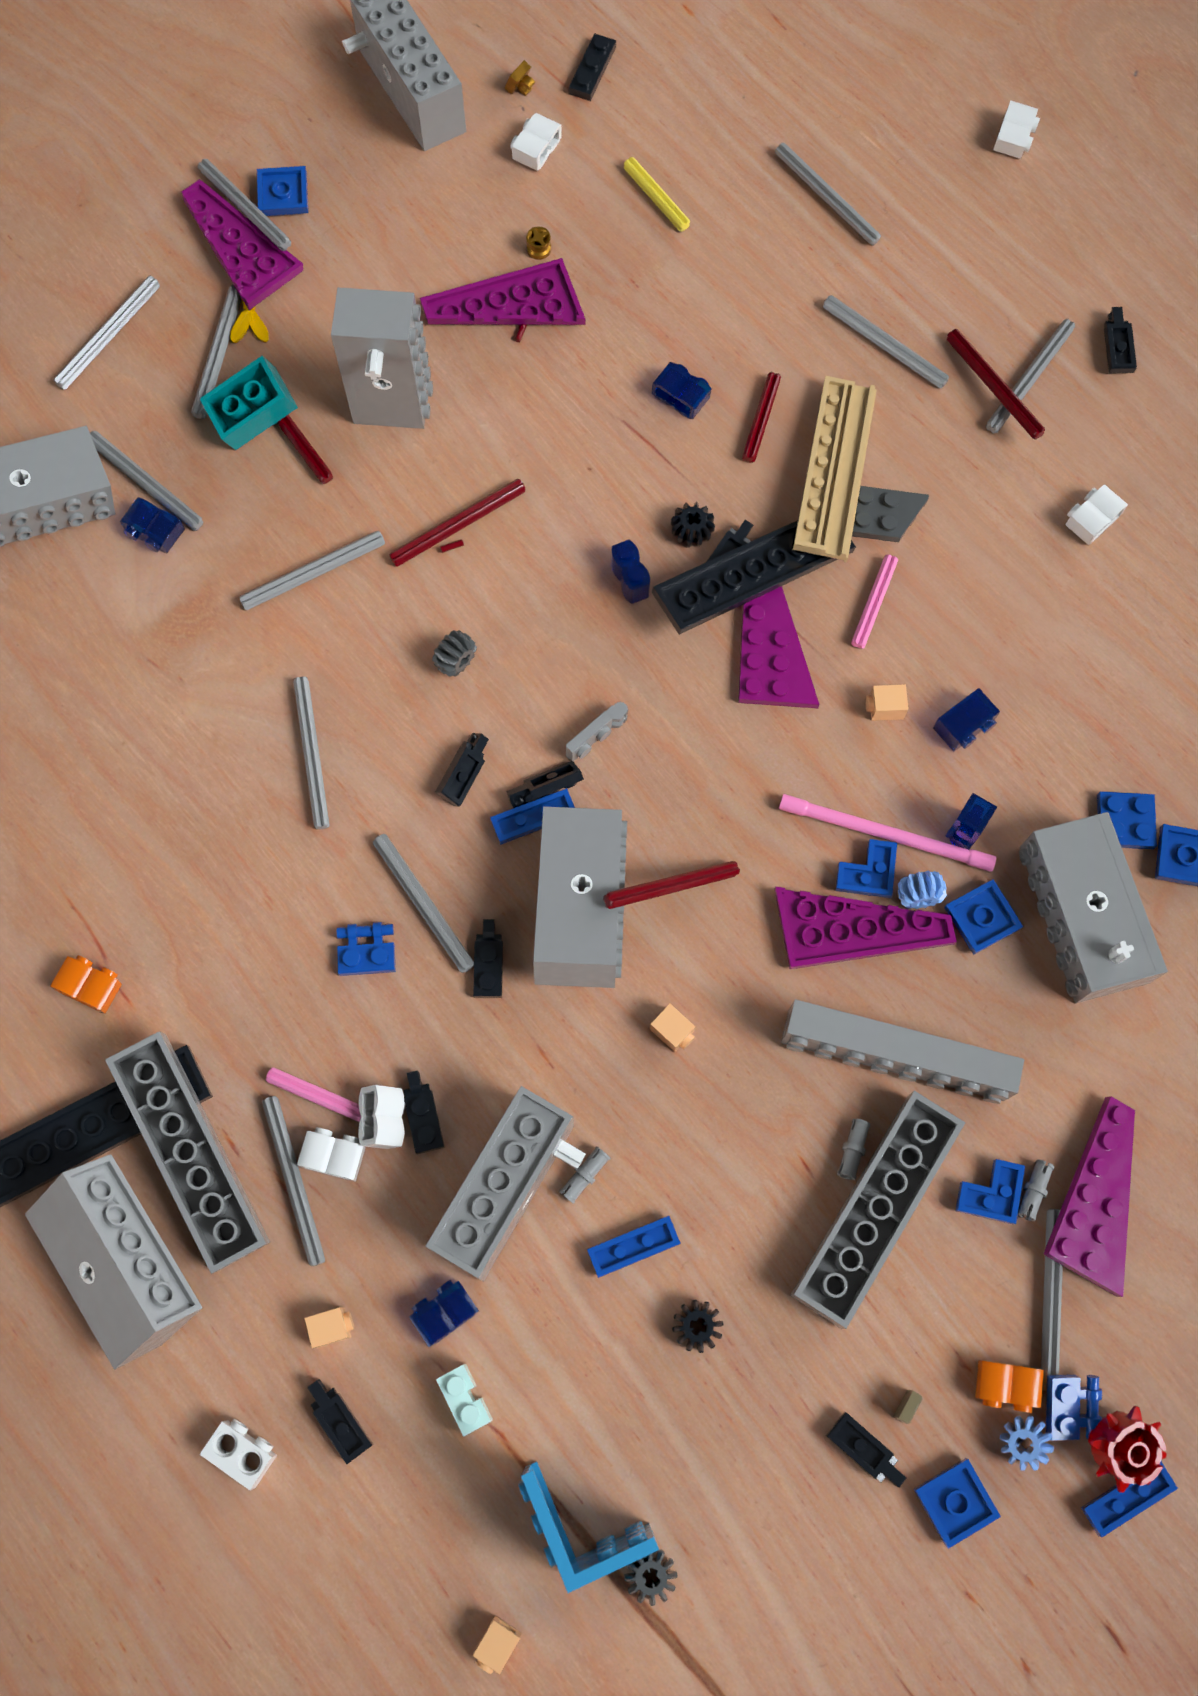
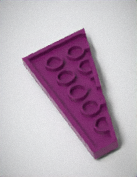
[181,179,304,310]
[420,258,586,325]
[738,586,820,709]
[774,886,957,970]
[1043,1096,1135,1297]

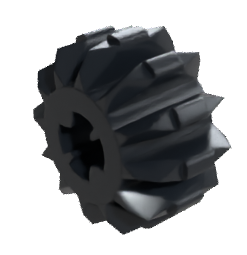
[671,501,715,547]
[672,1300,723,1353]

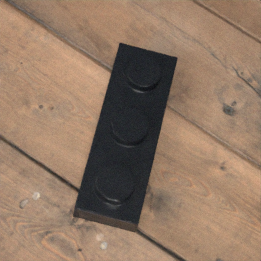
[569,33,616,101]

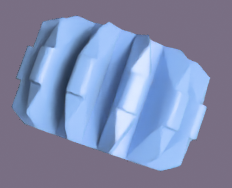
[897,871,947,909]
[1000,1416,1054,1471]

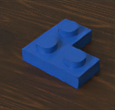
[835,839,897,898]
[955,1159,1025,1225]

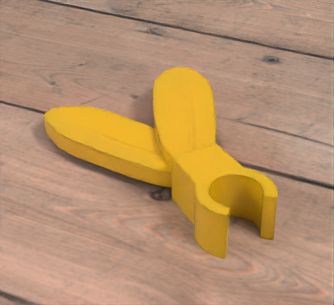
[230,298,269,343]

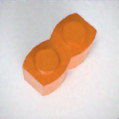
[50,955,122,1014]
[975,1360,1044,1413]

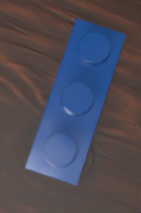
[490,788,575,845]
[587,1216,681,1278]
[1081,1461,1178,1538]

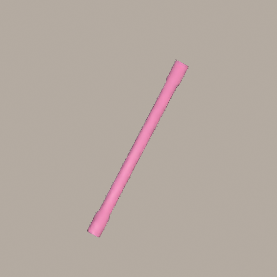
[779,794,997,872]

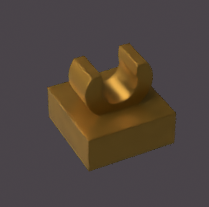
[505,60,535,96]

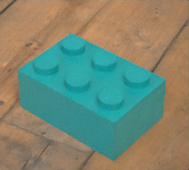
[200,356,298,450]

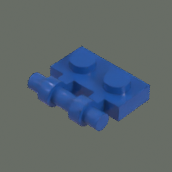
[336,922,396,976]
[1046,1374,1102,1441]

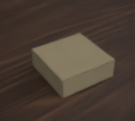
[893,1390,923,1424]

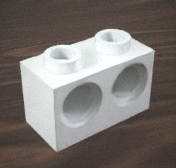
[200,1419,277,1490]

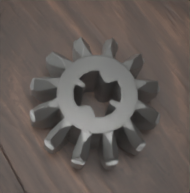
[432,630,477,677]
[624,1549,678,1606]

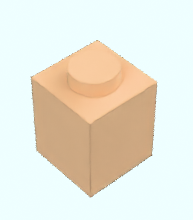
[866,684,908,721]
[650,1004,695,1052]
[305,1307,354,1348]
[473,1615,521,1674]

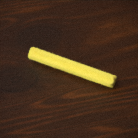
[624,157,690,232]

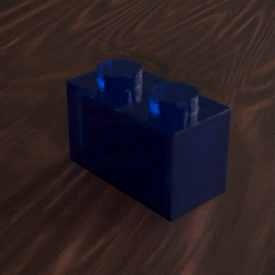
[933,688,1000,752]
[945,793,997,850]

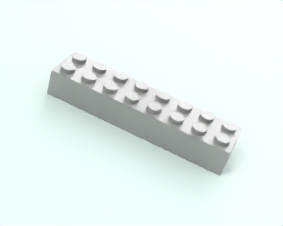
[781,999,1024,1104]
[105,1031,270,1274]
[790,1091,965,1329]

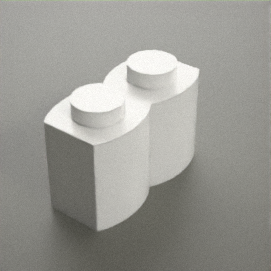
[993,100,1040,159]
[510,113,561,171]
[1066,484,1128,545]
[358,1085,405,1149]
[297,1127,366,1182]

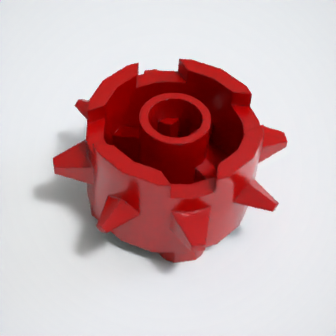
[1088,1406,1167,1493]

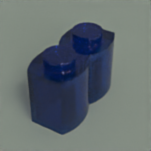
[651,362,712,419]
[120,497,185,553]
[611,540,650,604]
[409,1280,480,1348]

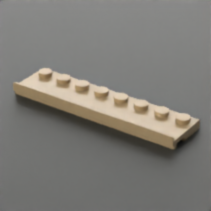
[793,376,877,562]

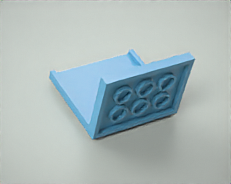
[518,1461,659,1593]

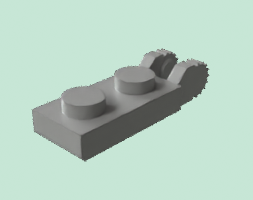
[566,701,628,761]

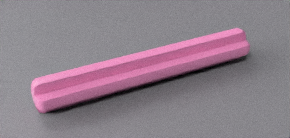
[851,555,898,649]
[266,1067,361,1122]

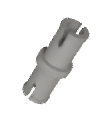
[837,1119,871,1180]
[559,1146,611,1204]
[1018,1159,1054,1222]

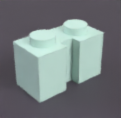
[436,1364,493,1437]

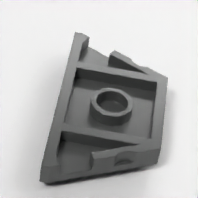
[852,486,929,543]

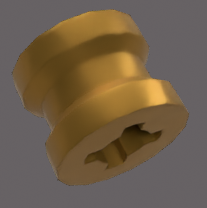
[526,226,551,260]

